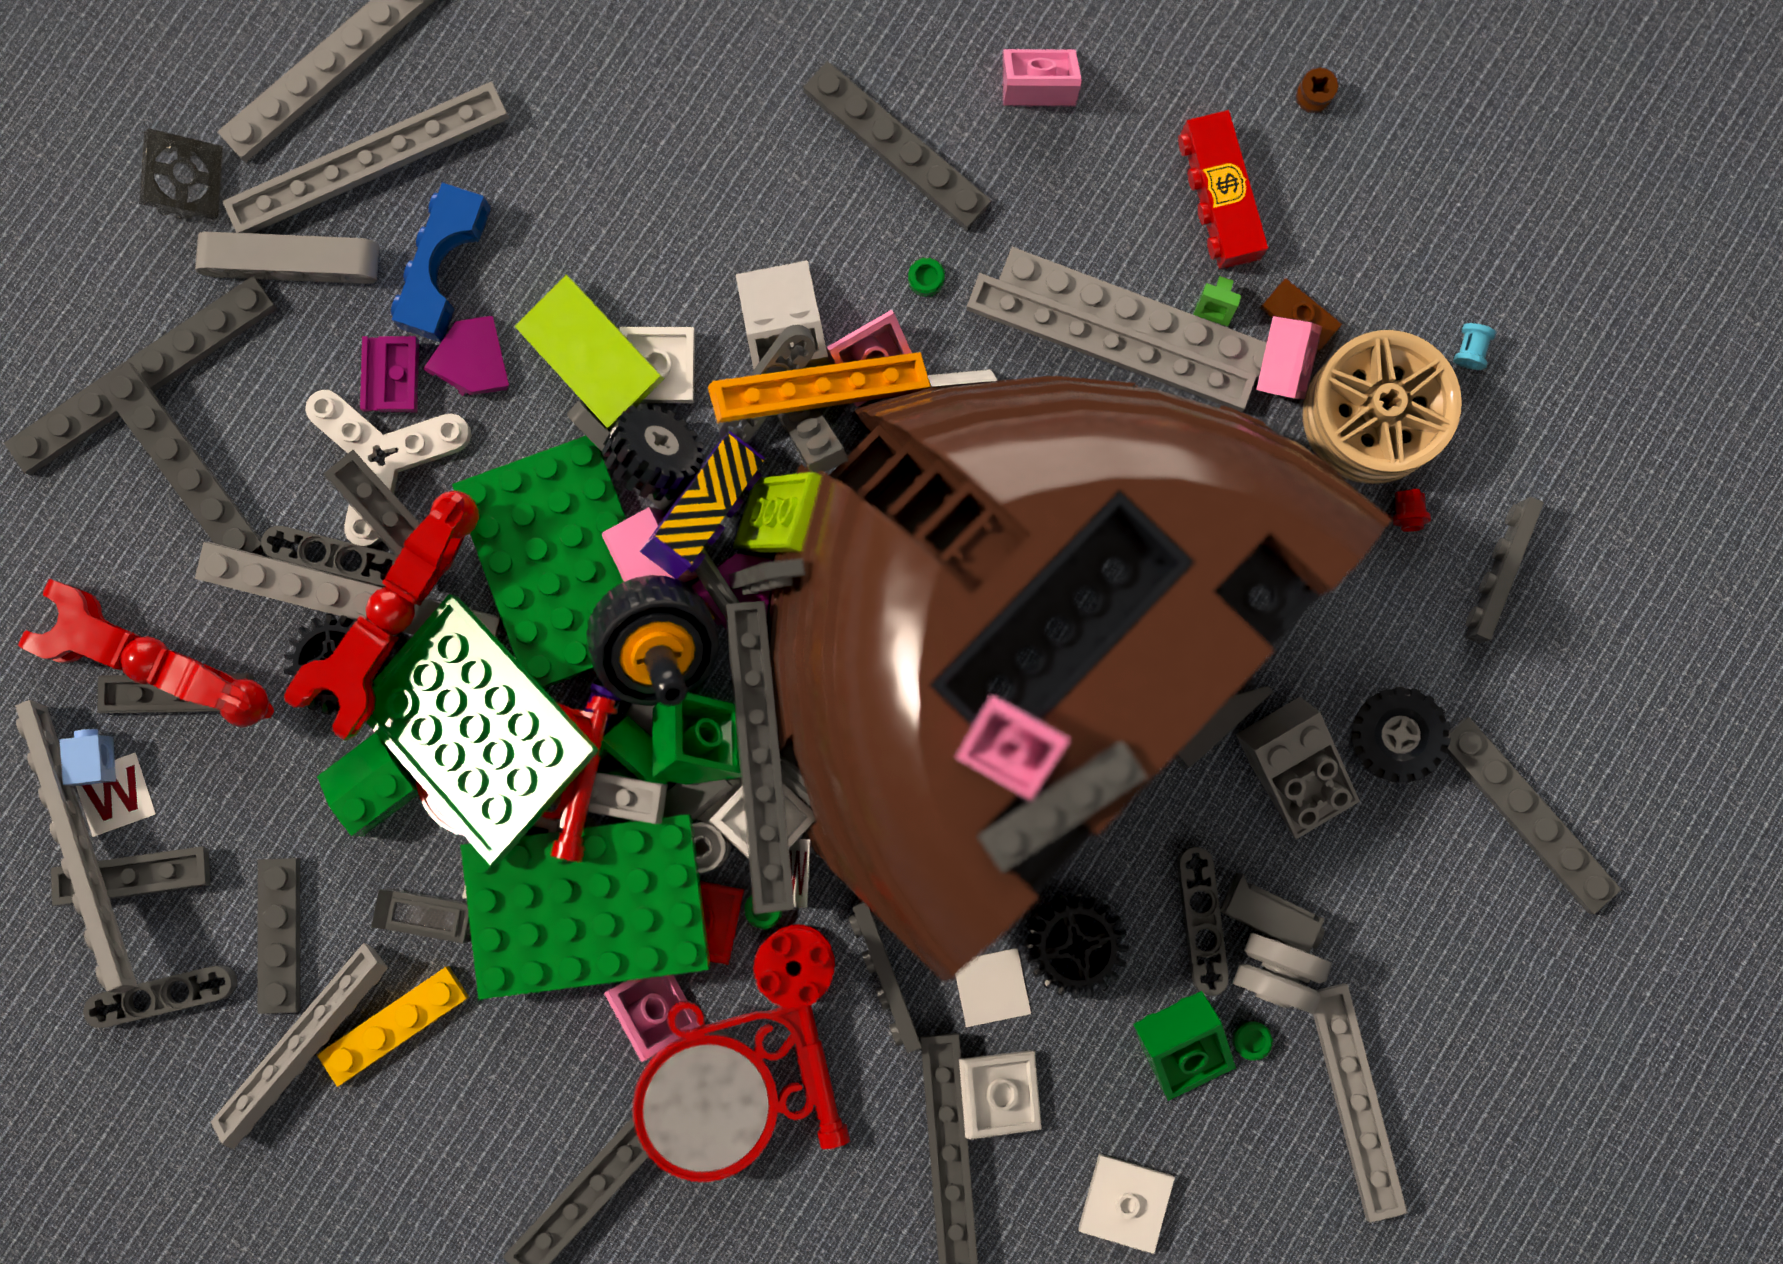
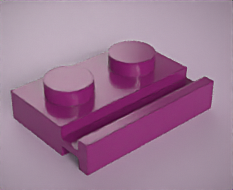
[360,336,419,412]

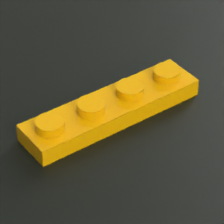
[317,966,470,1087]

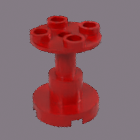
[754,924,835,1009]

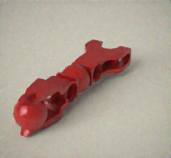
[284,491,479,741]
[18,579,274,727]

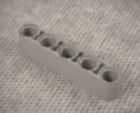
[195,232,379,284]

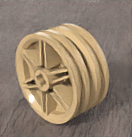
[1303,330,1462,484]

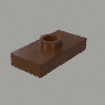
[1260,278,1342,354]

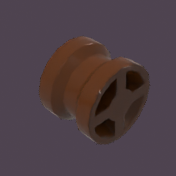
[1296,67,1338,114]

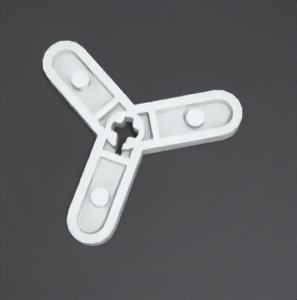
[305,390,471,548]

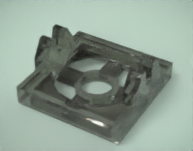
[139,128,223,220]

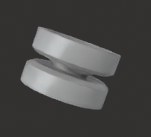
[1233,933,1333,1015]

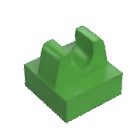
[1193,276,1241,327]

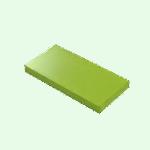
[514,274,665,430]
[733,472,821,552]

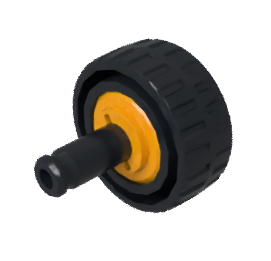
[586,575,719,706]

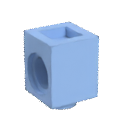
[60,729,116,786]

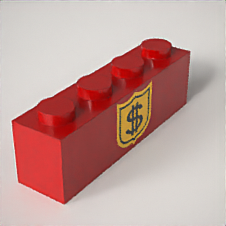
[1178,110,1268,270]

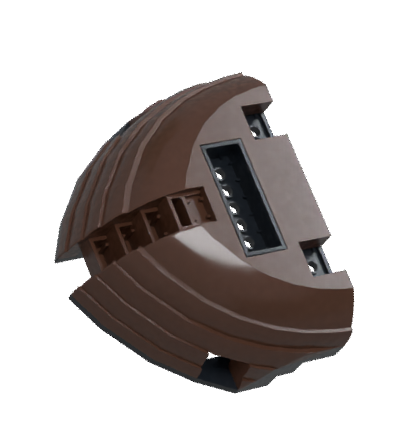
[768,376,1392,982]

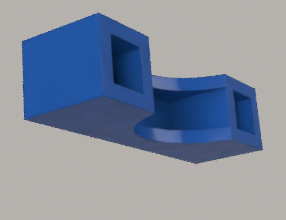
[391,182,491,342]

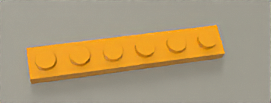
[708,352,930,423]

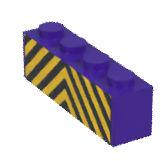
[640,431,765,579]

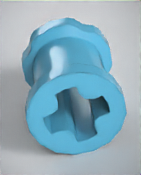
[1453,323,1496,370]

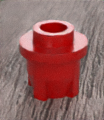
[1392,489,1431,532]

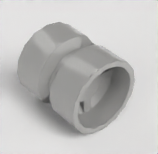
[692,822,731,873]

